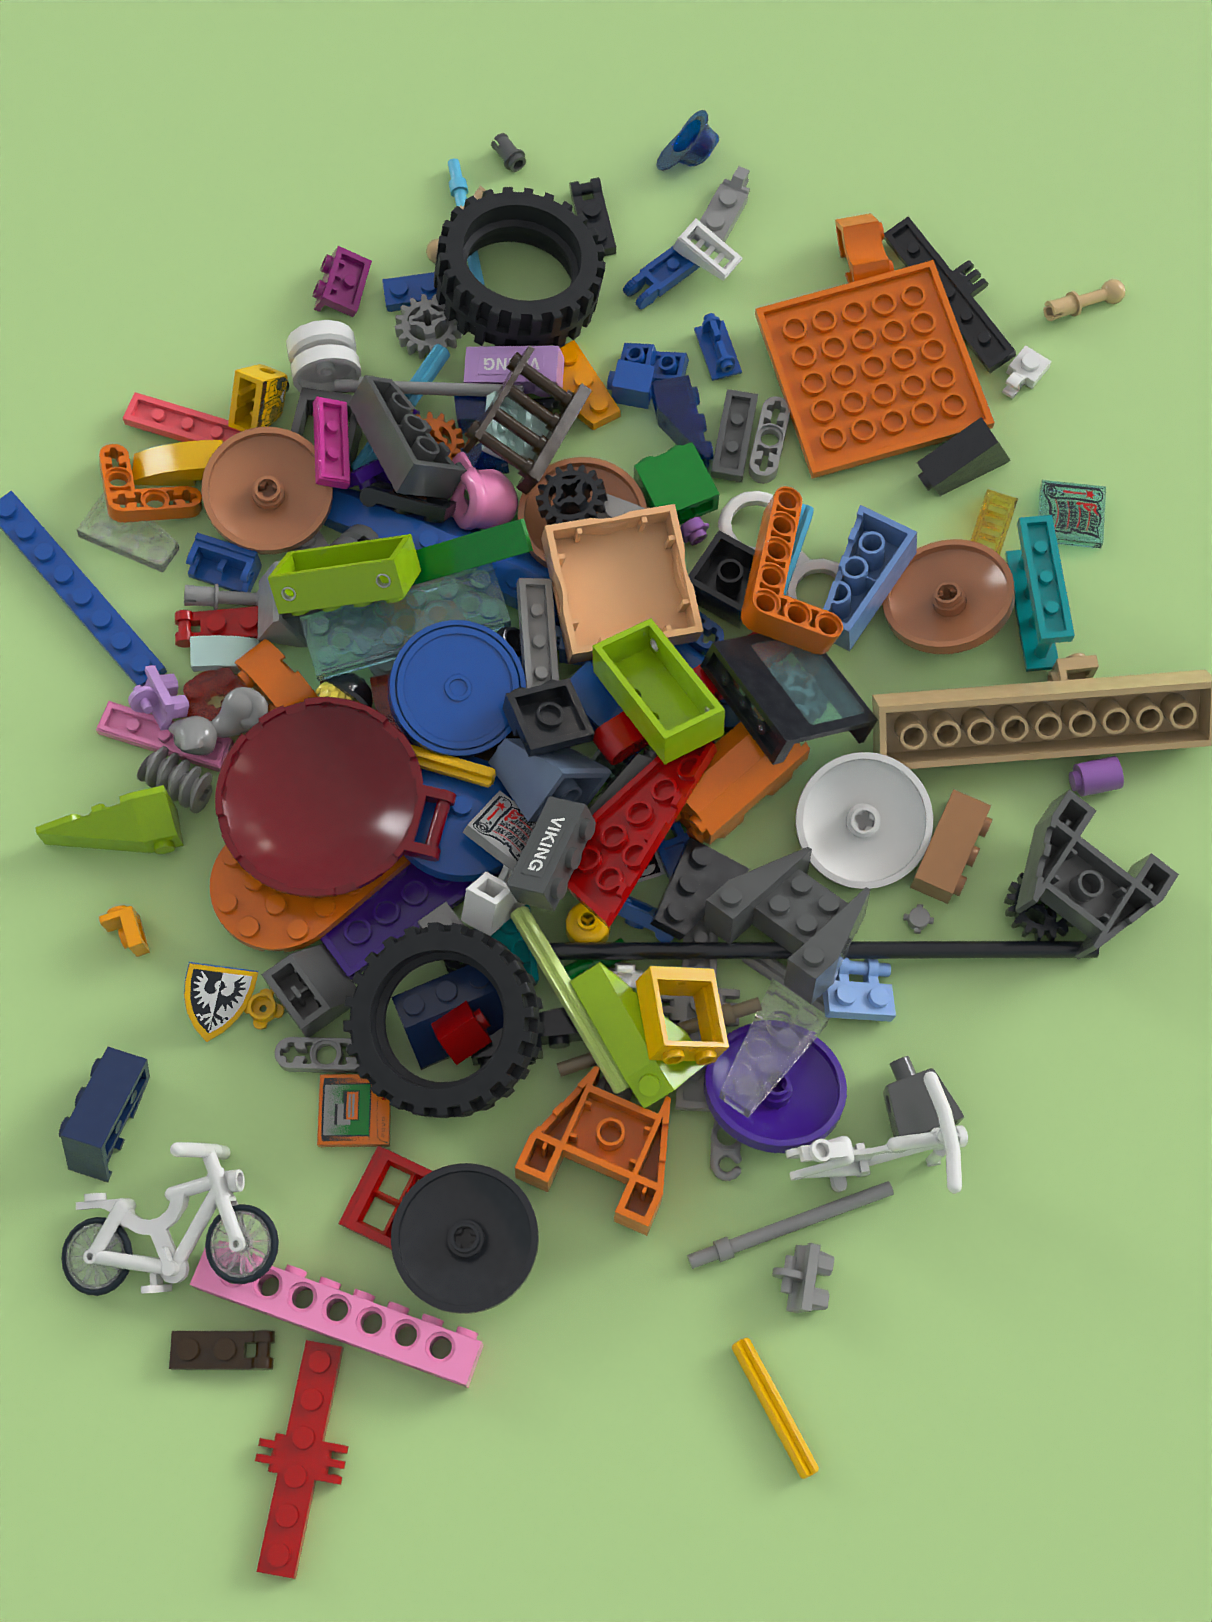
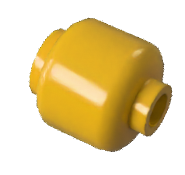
[565,903,610,942]

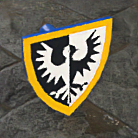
[184,962,258,1042]

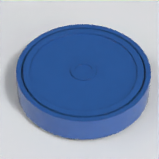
[388,620,526,758]

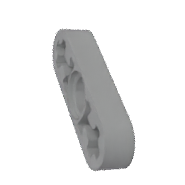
[749,396,790,484]
[275,1037,359,1073]

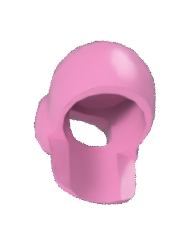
[450,452,518,530]

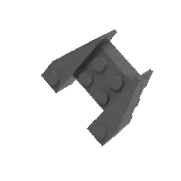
[1015,790,1179,959]
[703,847,870,1004]

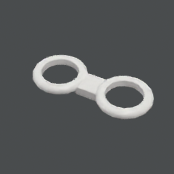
[718,491,839,599]

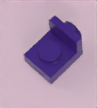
[347,459,391,490]

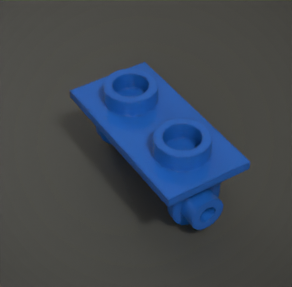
[694,313,742,381]

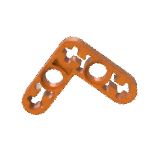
[99,444,202,522]

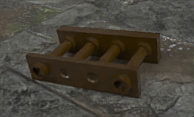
[463,345,592,495]

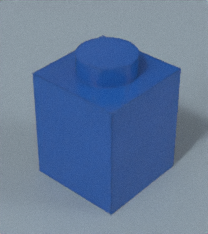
[607,359,655,409]

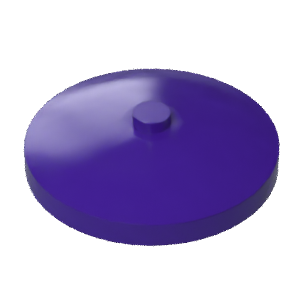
[703,1022,847,1153]

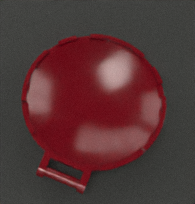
[215,697,457,898]

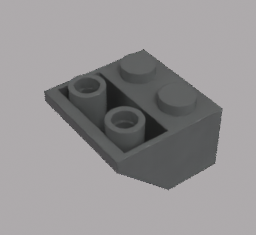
[261,944,356,1037]

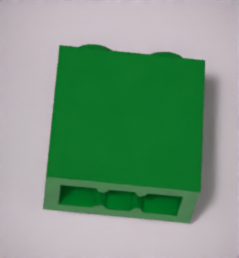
[634,442,720,524]

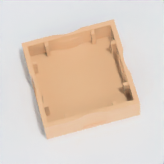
[541,504,703,664]

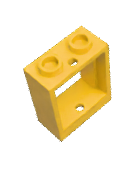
[635,966,729,1065]

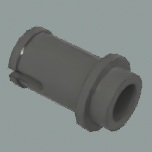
[491,133,526,172]

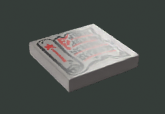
[463,791,537,871]

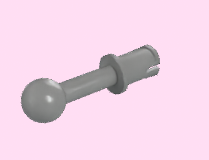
[184,584,259,610]

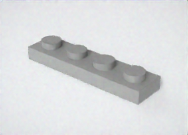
[516,578,559,688]

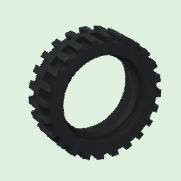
[434,187,606,348]
[343,922,544,1118]

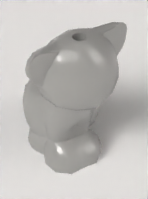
[168,687,268,755]

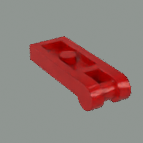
[175,606,258,648]

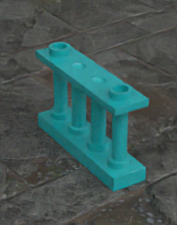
[1005,515,1075,672]

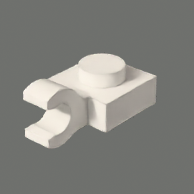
[1002,345,1052,399]
[608,963,643,988]

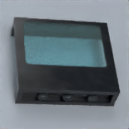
[700,633,878,765]

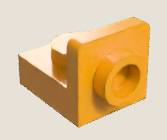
[99,905,150,957]

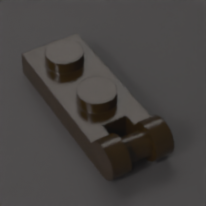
[169,1330,275,1370]

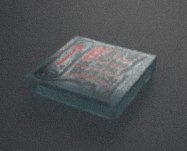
[1038,480,1106,549]

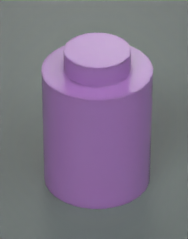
[1069,756,1124,797]

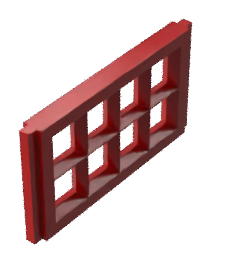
[338,1146,432,1250]

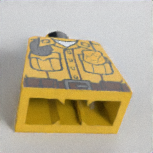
[228,364,289,432]

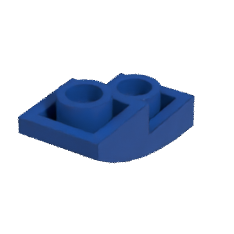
[620,343,689,386]

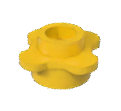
[244,988,284,1030]

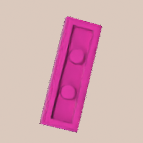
[313,396,350,489]

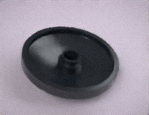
[391,1163,539,1314]

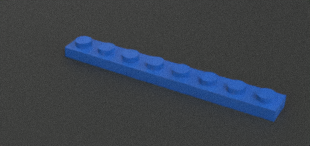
[0,490,167,687]

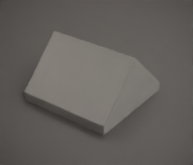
[257,561,308,647]

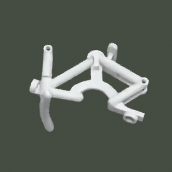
[785,1072,968,1194]

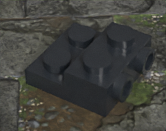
[502,678,595,757]

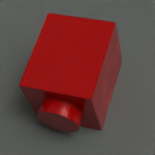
[431,1001,492,1065]

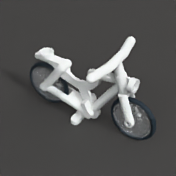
[61,1142,279,1296]

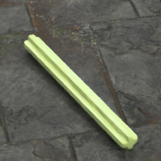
[510,906,630,1094]

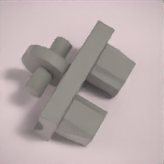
[772,1243,835,1313]

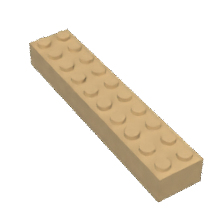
[872,670,1212,769]

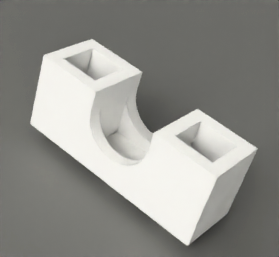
[461,865,526,936]

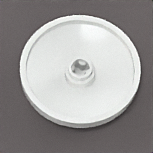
[795,752,933,889]

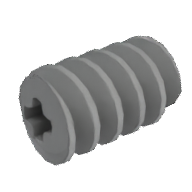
[137,746,213,814]

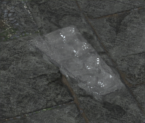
[719,979,830,1118]

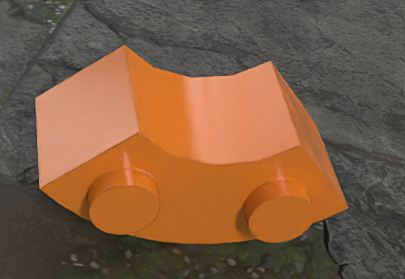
[835,213,894,283]
[234,638,318,712]

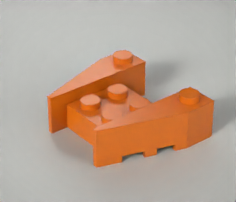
[515,1066,671,1236]

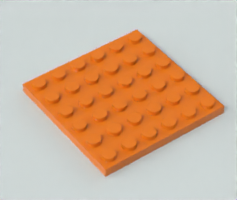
[755,260,995,479]

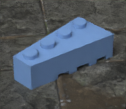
[823,505,917,651]

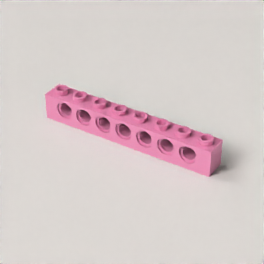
[190,1240,484,1388]

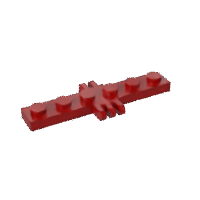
[255,1340,349,1579]

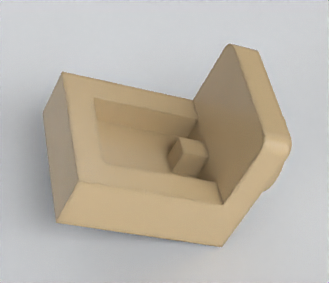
[1048,653,1099,681]

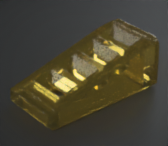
[970,489,1018,555]

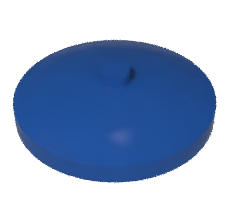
[404,757,514,882]

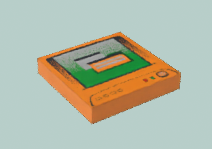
[317,1074,391,1147]

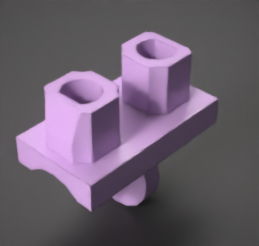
[128,665,189,730]

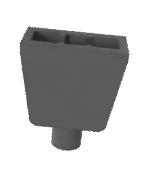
[883,1056,964,1137]

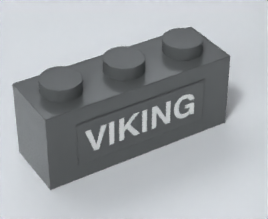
[506,796,596,911]

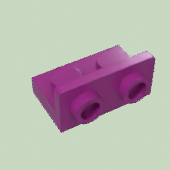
[312,246,372,317]

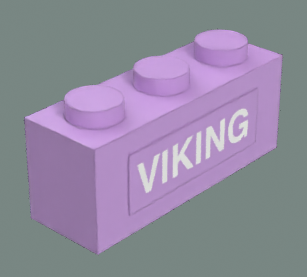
[464,346,565,398]

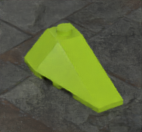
[35,785,184,854]
[570,962,704,1109]

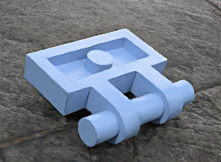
[823,957,896,1022]

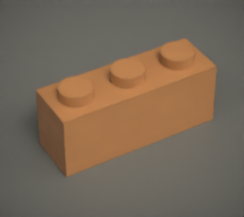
[910,789,993,904]

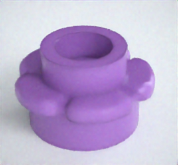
[680,517,709,546]

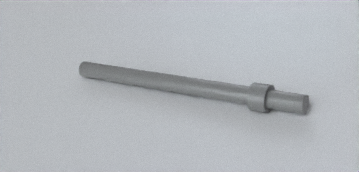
[334,377,524,397]
[687,1181,894,1269]

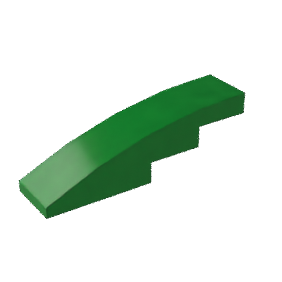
[412,518,533,586]

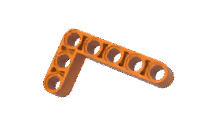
[741,486,843,655]

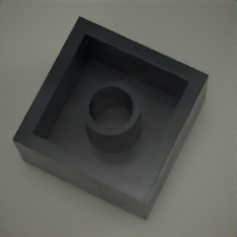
[688,530,755,629]

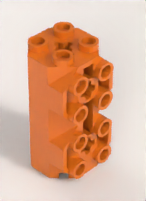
[675,712,810,845]

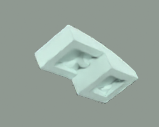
[190,635,260,674]

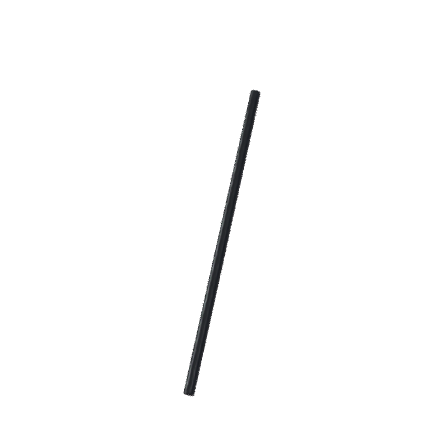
[549,941,1099,960]

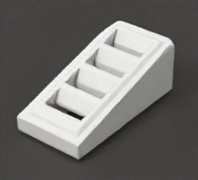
[673,218,743,281]

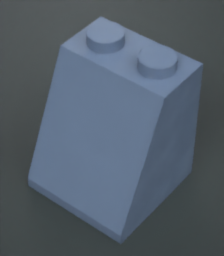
[488,738,611,822]

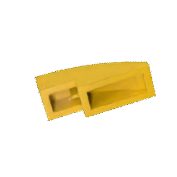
[132,440,223,486]

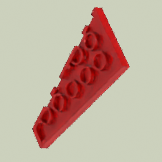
[567,741,717,928]

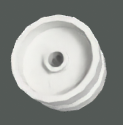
[286,320,361,393]

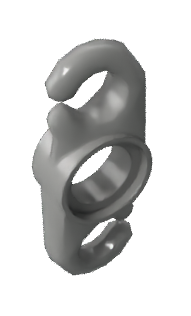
[710,1119,742,1181]

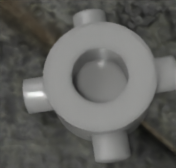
[903,904,934,934]

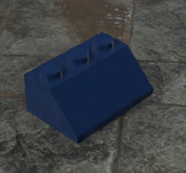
[391,965,504,1070]

